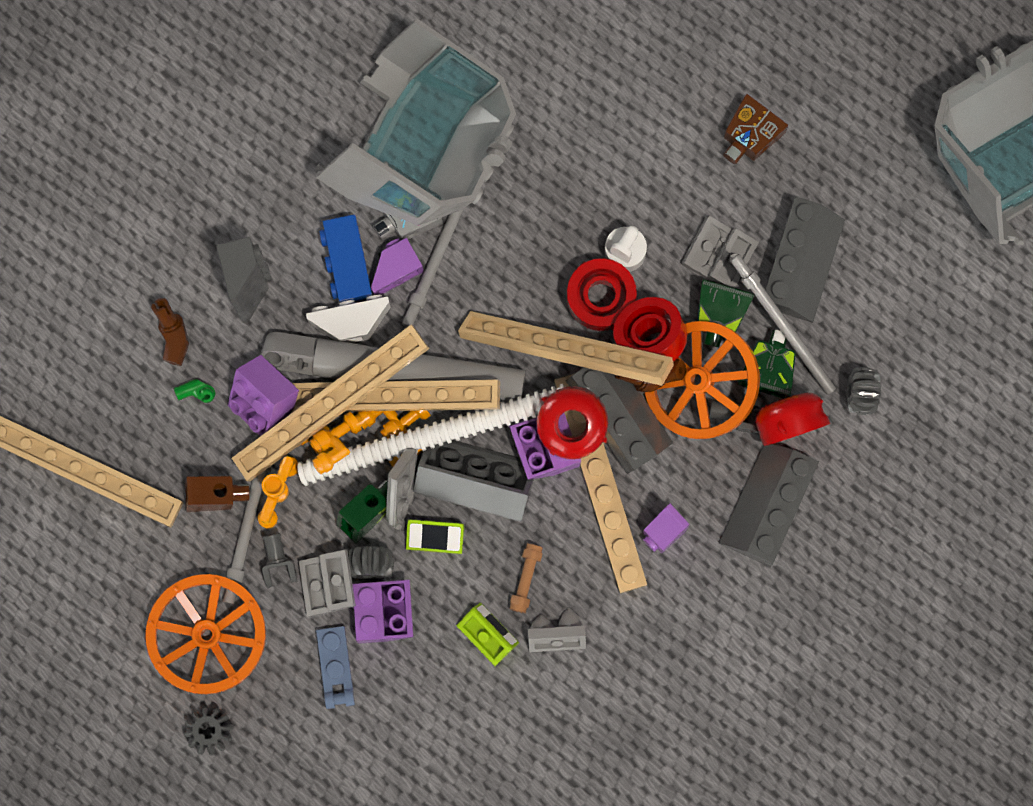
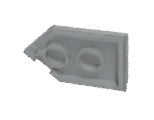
[386,448,417,532]

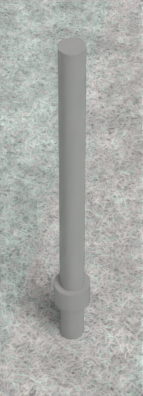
[402,209,464,327]
[730,254,836,394]
[223,470,266,604]

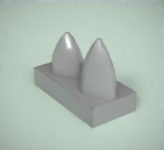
[528,608,586,652]

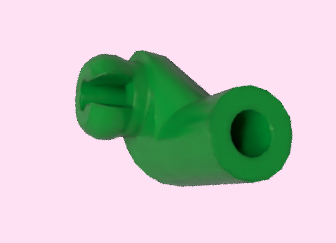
[174,379,216,403]

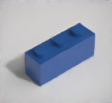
[319,214,372,303]

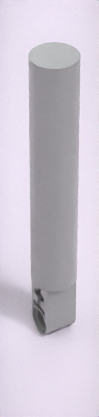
[261,332,526,403]

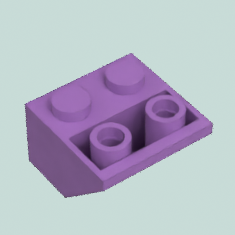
[228,355,299,436]
[509,413,581,480]
[353,580,413,644]

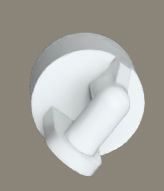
[605,226,647,272]

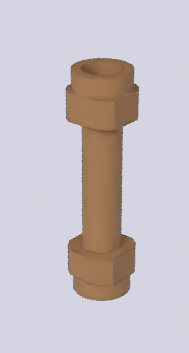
[509,544,543,613]

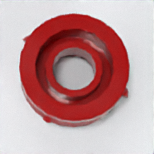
[567,258,637,331]
[613,297,687,362]
[536,386,608,460]
[756,392,831,446]

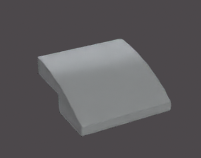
[681,216,759,288]
[299,550,356,617]

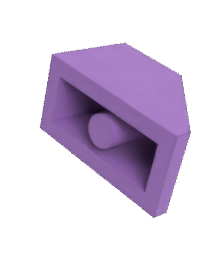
[371,238,424,295]
[643,504,690,554]

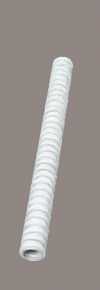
[297,384,566,486]

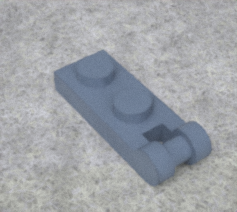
[316,626,355,709]

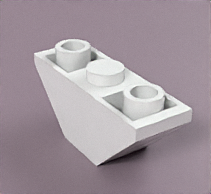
[306,295,391,343]

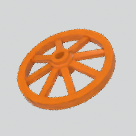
[645,321,760,439]
[146,574,266,694]

